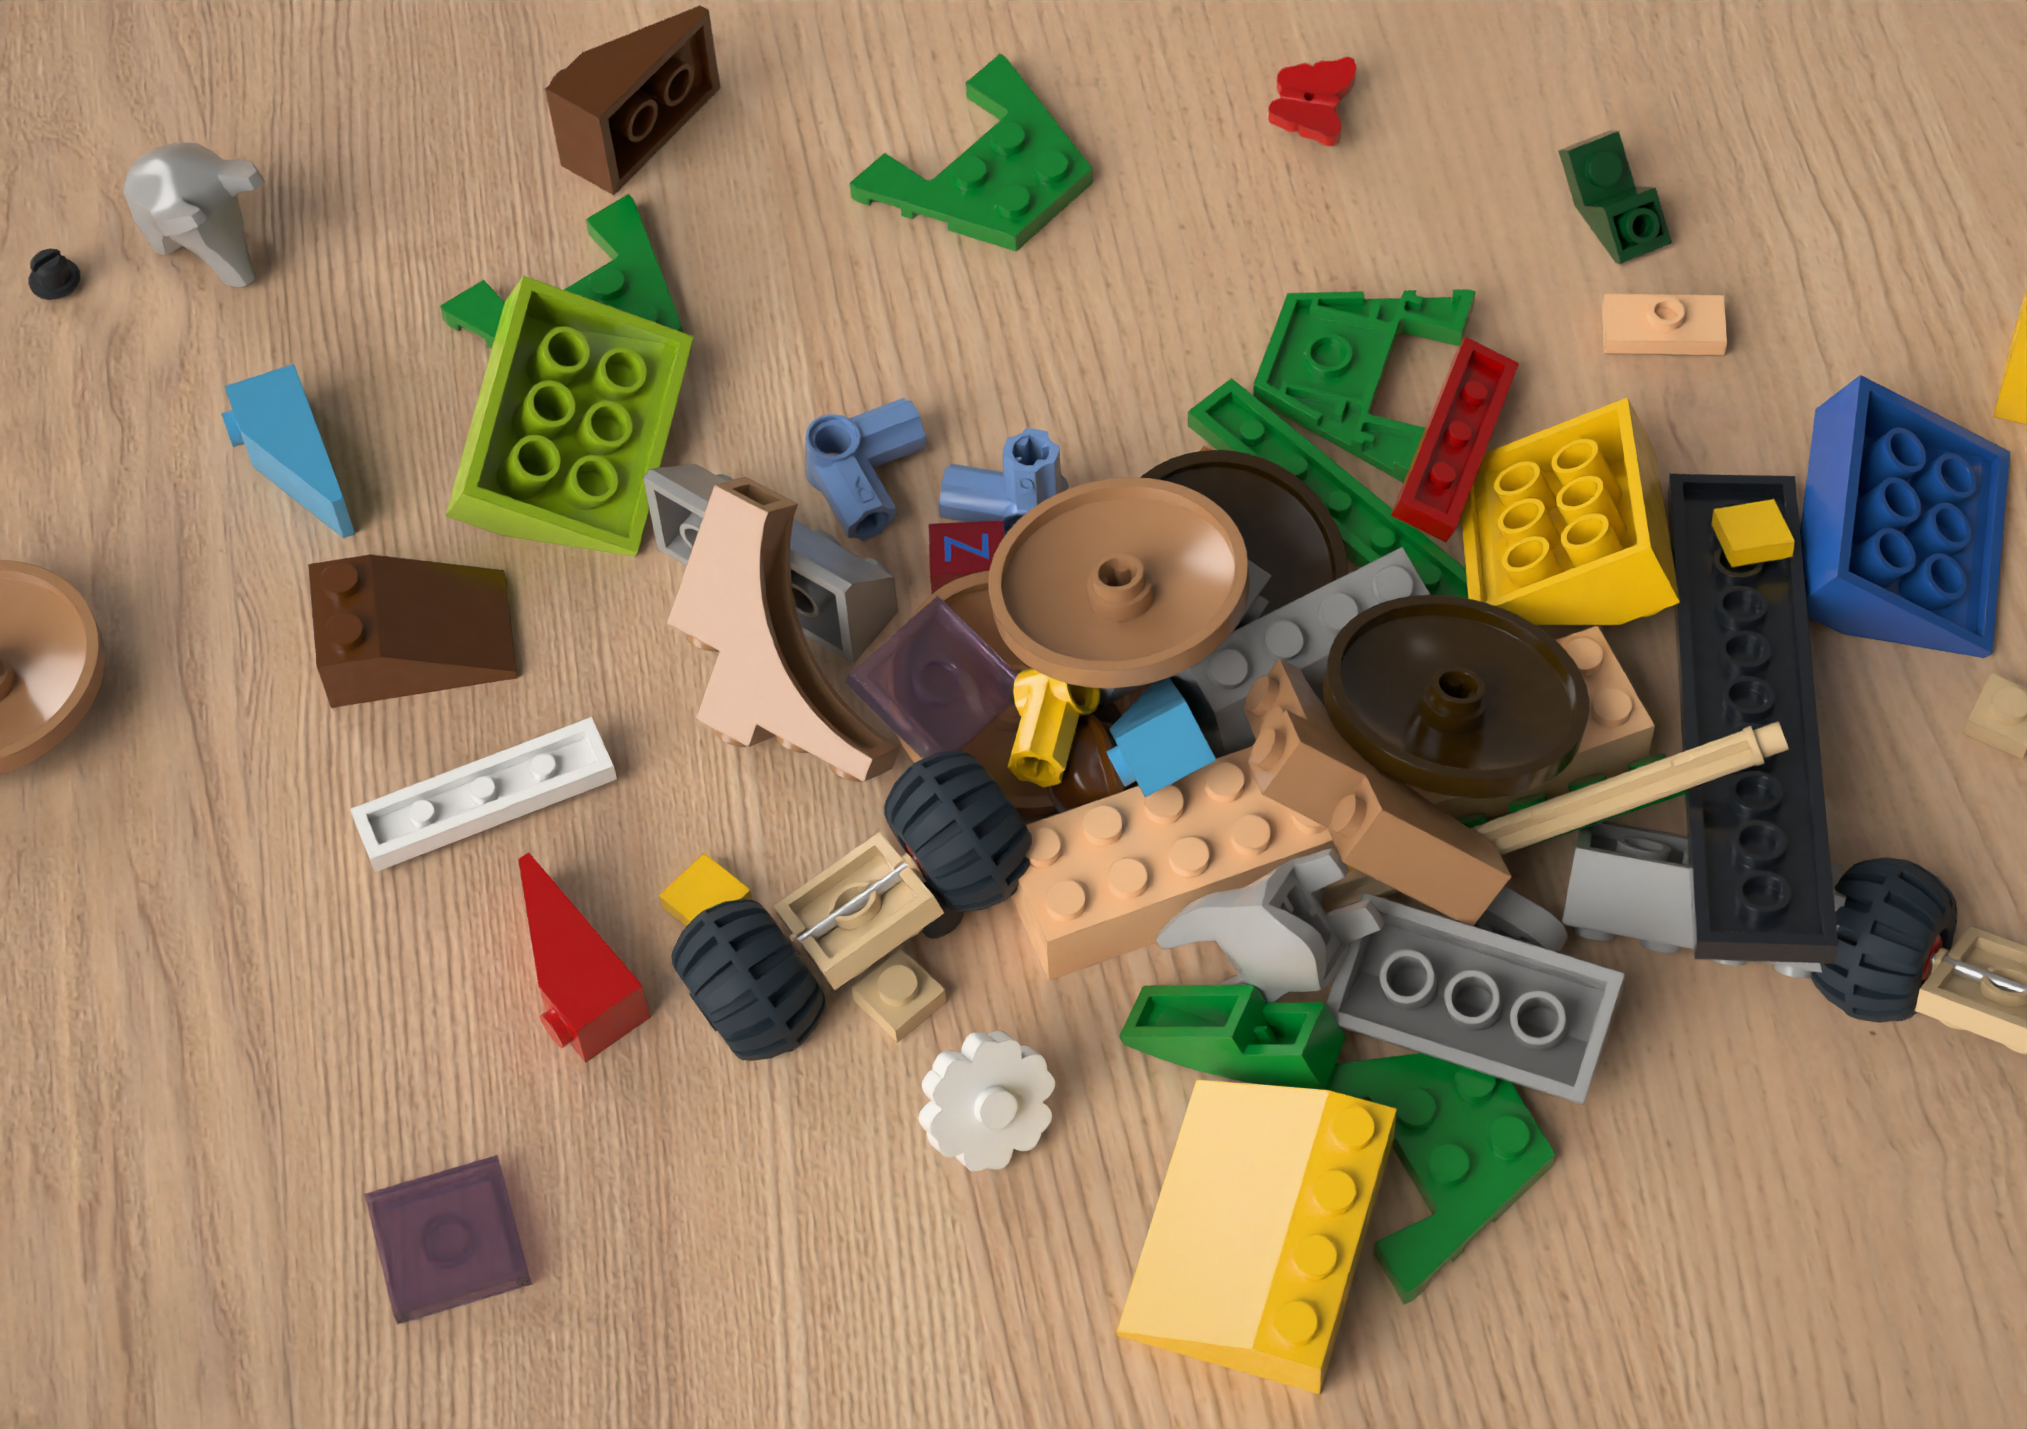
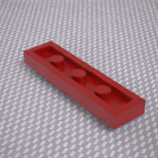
[1390,336,1519,543]

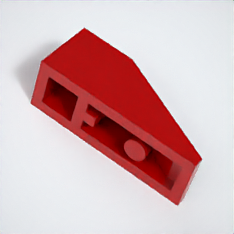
[518,852,651,1063]

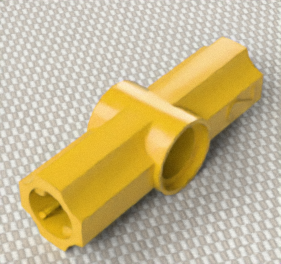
[1007,668,1100,787]

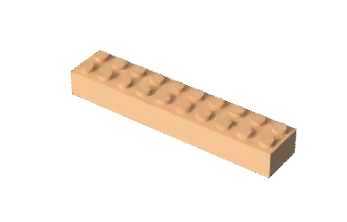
[1011,625,1655,980]

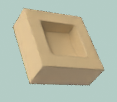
[1962,673,2027,759]
[851,948,947,1043]

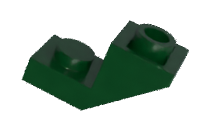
[1558,131,1672,264]

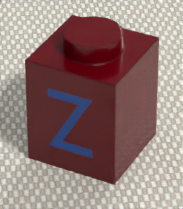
[928,520,1004,594]

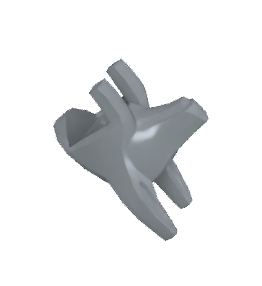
[124,142,265,287]
[1156,848,1385,1002]

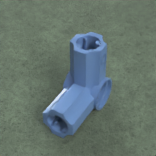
[805,398,926,541]
[938,428,1068,534]

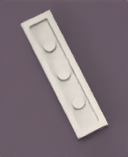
[350,717,617,872]

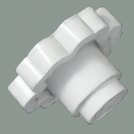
[919,1031,1055,1171]

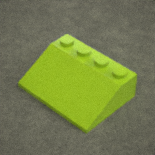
[445,275,694,557]

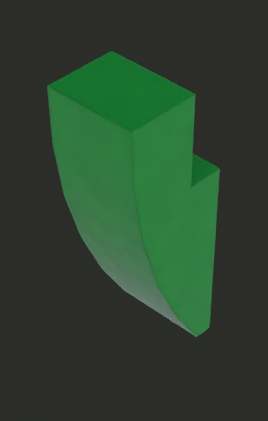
[1119,985,1346,1090]

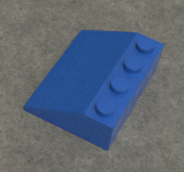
[1800,375,2010,658]

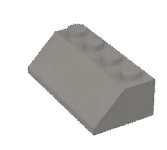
[643,464,898,664]
[1170,547,1430,759]
[1562,821,1846,979]
[1326,892,1625,1105]

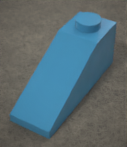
[221,364,355,538]
[1106,678,1216,797]

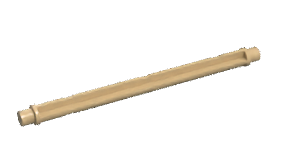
[1321,722,1789,914]

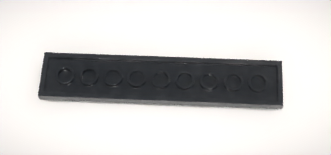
[1668,474,1838,964]

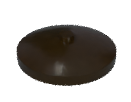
[1140,450,1348,678]
[1323,595,1590,799]

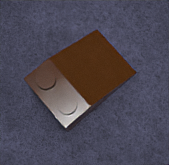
[545,6,721,195]
[308,554,518,708]

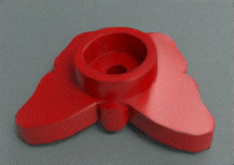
[1268,57,1357,146]

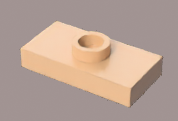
[1602,293,1727,355]

